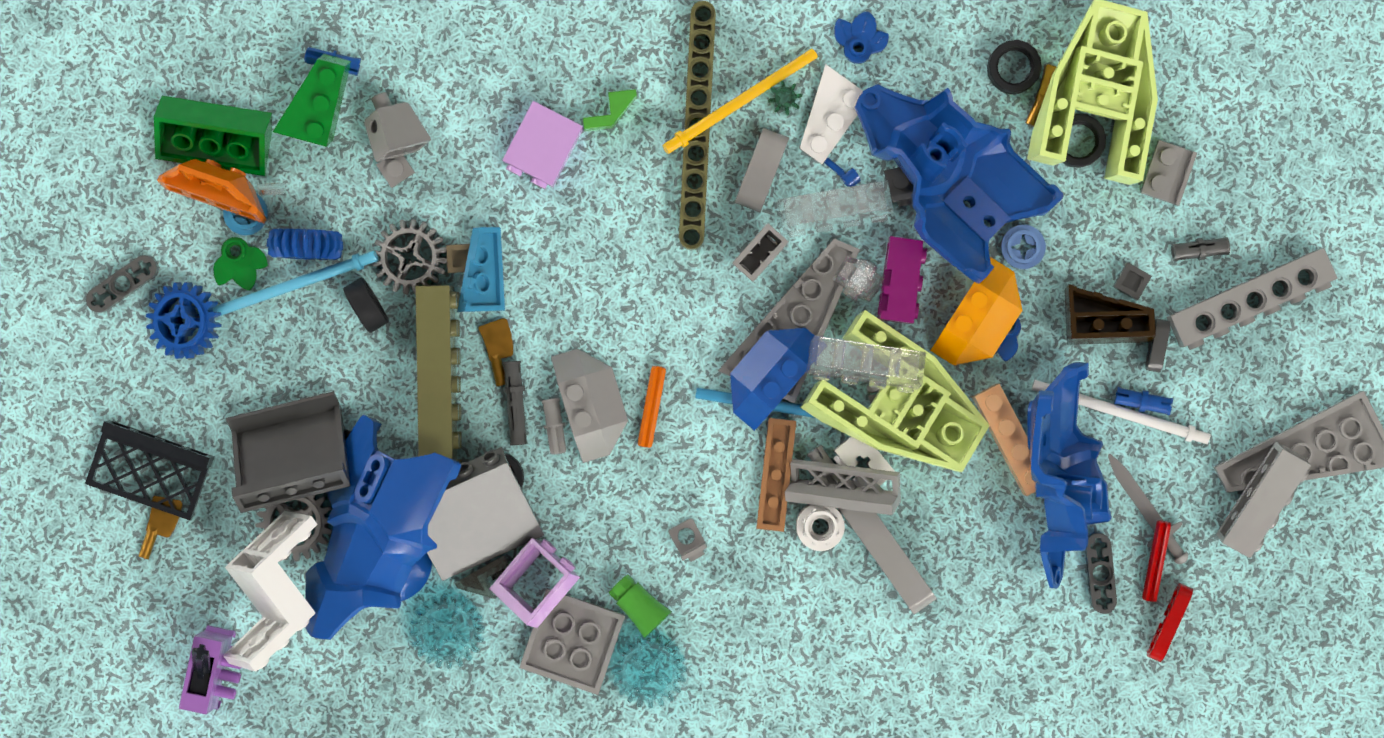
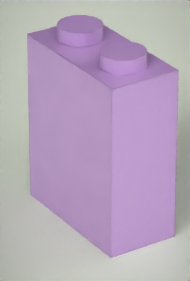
[502,101,584,189]

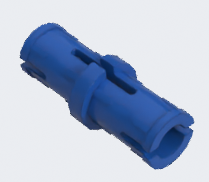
[1114,387,1173,415]

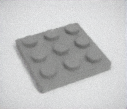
[519,588,626,695]

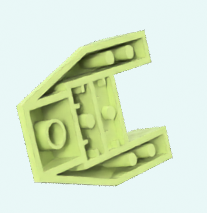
[1027,0,1158,185]
[800,310,990,472]

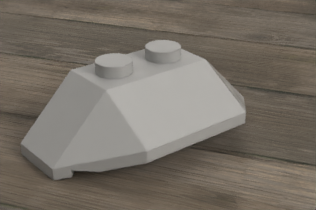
[551,349,628,463]

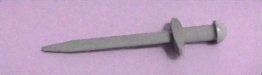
[1108,454,1188,564]

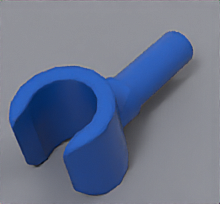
[824,158,861,187]

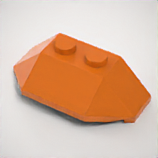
[157,159,266,224]

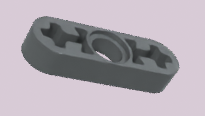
[86,255,159,313]
[1085,533,1117,614]

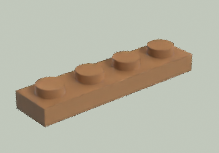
[756,418,796,532]

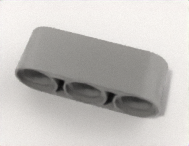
[734,128,789,212]

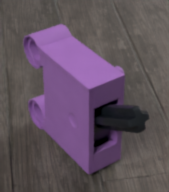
[179,625,241,715]

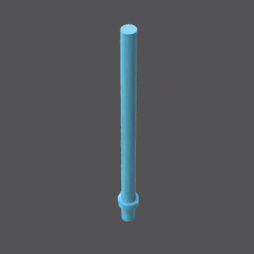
[213,250,378,316]

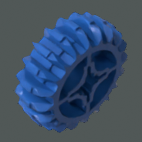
[267,228,343,260]

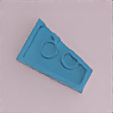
[457,227,505,312]

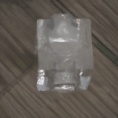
[833,256,884,302]

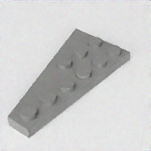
[718,239,860,403]
[1213,391,1384,492]

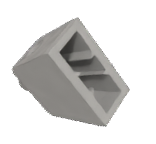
[364,92,431,162]
[732,223,789,282]

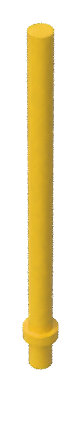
[662,48,818,154]

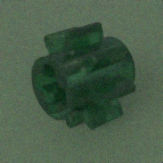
[768,81,802,116]

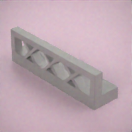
[785,459,901,515]

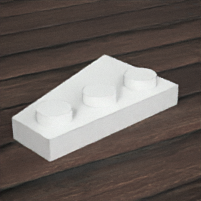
[799,64,863,165]

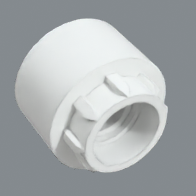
[796,504,845,551]

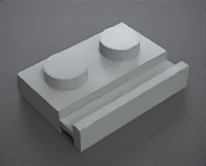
[1140,140,1197,206]

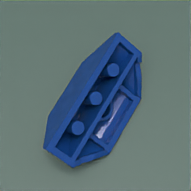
[730,328,827,431]

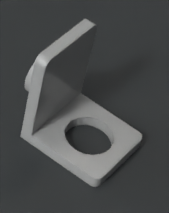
[668,518,707,562]

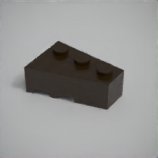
[1064,284,1156,345]

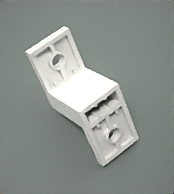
[223,511,318,672]

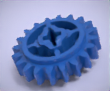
[146,282,222,359]

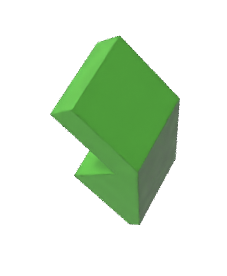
[583,89,637,131]

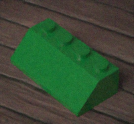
[153,95,272,176]

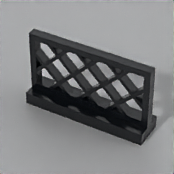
[85,420,215,520]

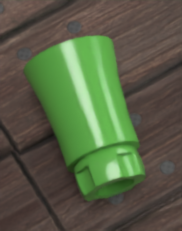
[609,574,672,638]

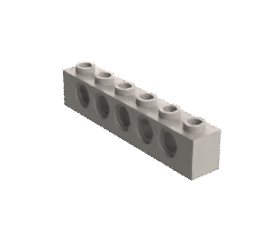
[1167,248,1338,350]

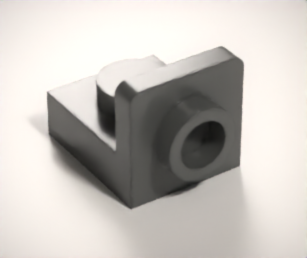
[884,167,913,207]

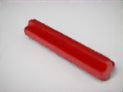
[1142,520,1171,602]

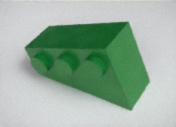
[273,54,351,147]

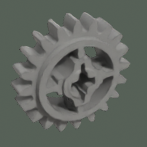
[255,495,332,561]

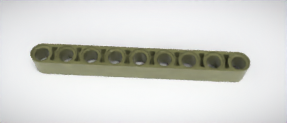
[679,1,716,250]

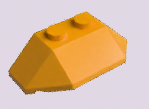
[930,257,1023,365]

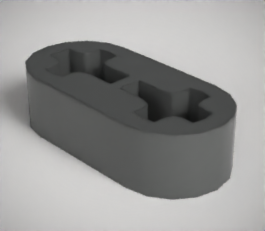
[1145,318,1171,373]

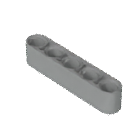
[838,508,937,615]

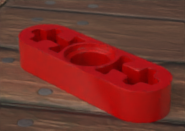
[1147,583,1193,662]

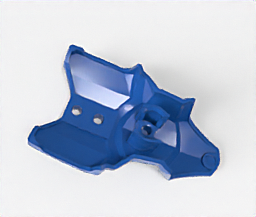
[854,84,1064,284]
[1027,362,1112,589]
[305,415,461,640]

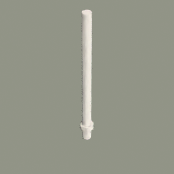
[1031,380,1211,444]

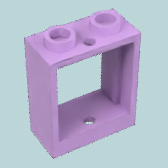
[489,538,580,628]

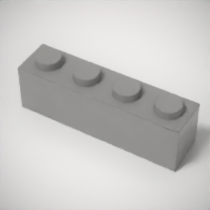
[1216,441,1311,558]

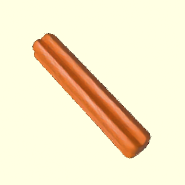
[638,366,666,448]

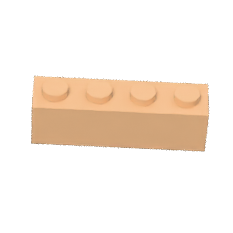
[972,384,1036,496]

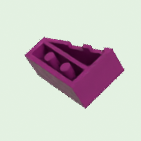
[877,236,927,324]

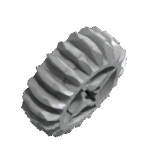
[372,219,447,295]

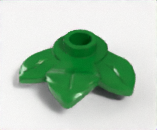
[213,237,268,291]

